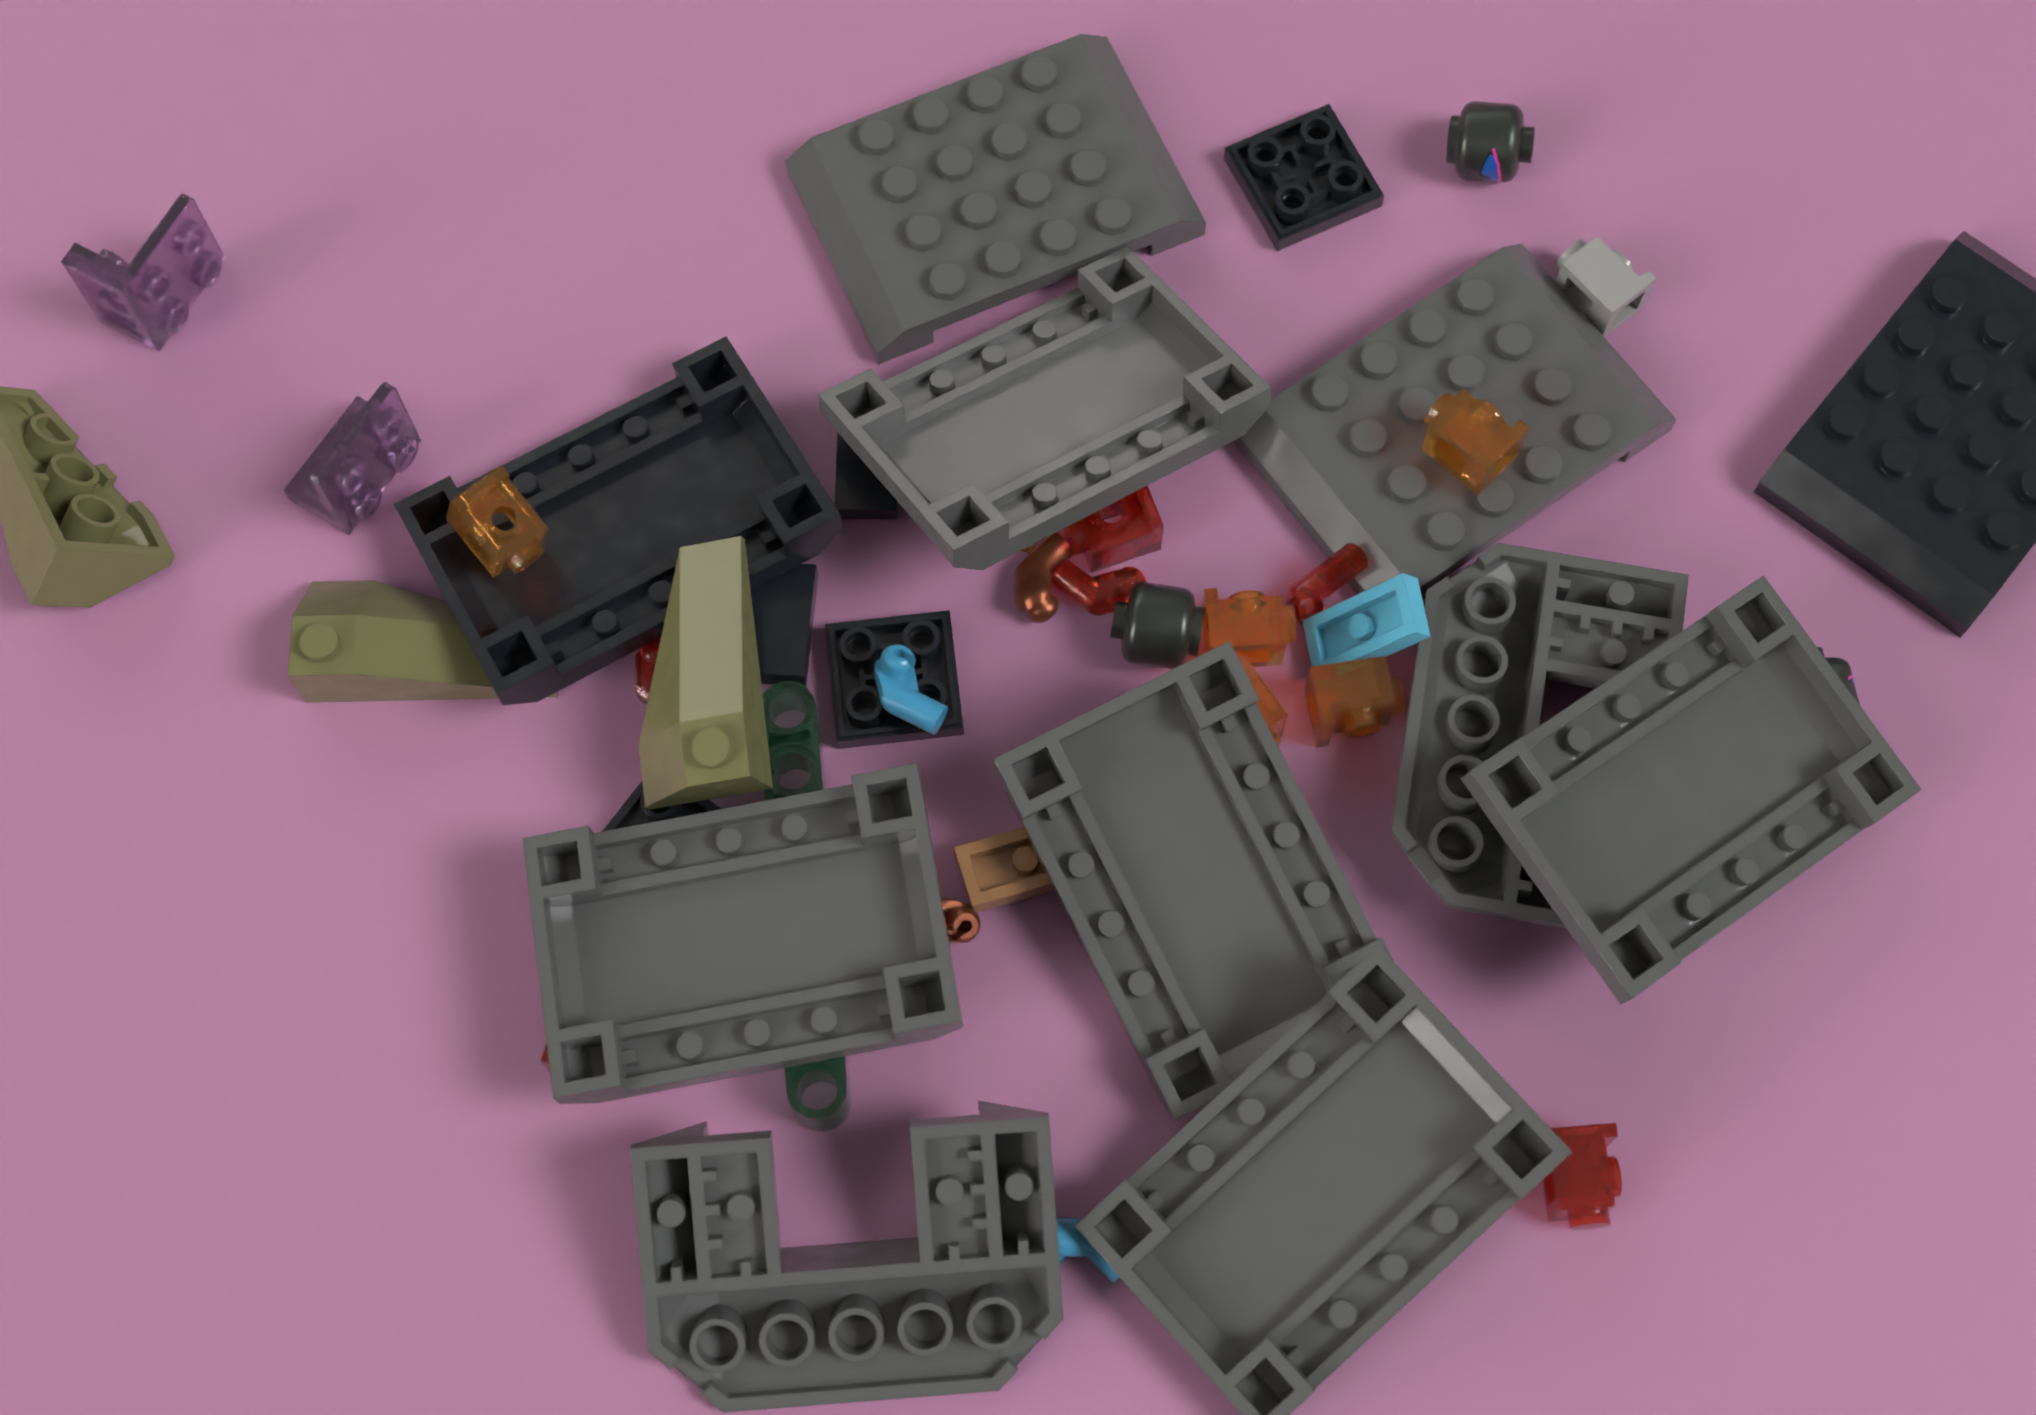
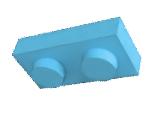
[1302,573,1431,682]

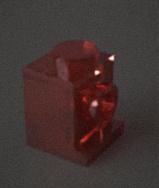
[1064,486,1164,573]
[1542,1123,1622,1231]

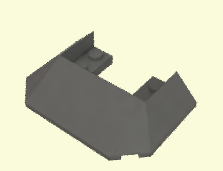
[1390,543,1689,929]
[630,1100,1063,1413]

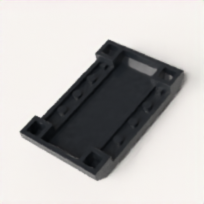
[1754,231,2036,638]
[394,336,843,705]

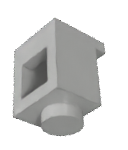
[1555,236,1656,337]

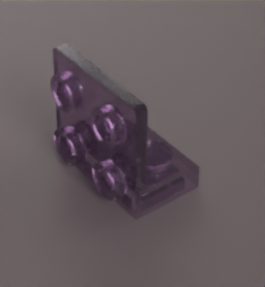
[61,193,225,352]
[284,382,421,535]

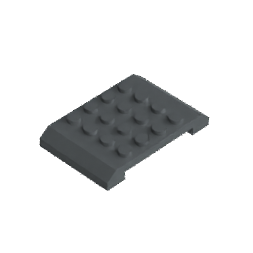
[785,34,1206,364]
[1234,244,1677,599]
[818,246,1272,570]
[1460,576,1922,1004]
[992,641,1395,1120]
[522,763,964,1104]
[1075,945,1572,1415]

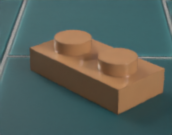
[954,827,1054,913]

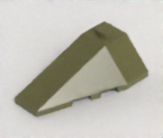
[0,386,175,608]
[639,536,773,810]
[287,580,559,703]

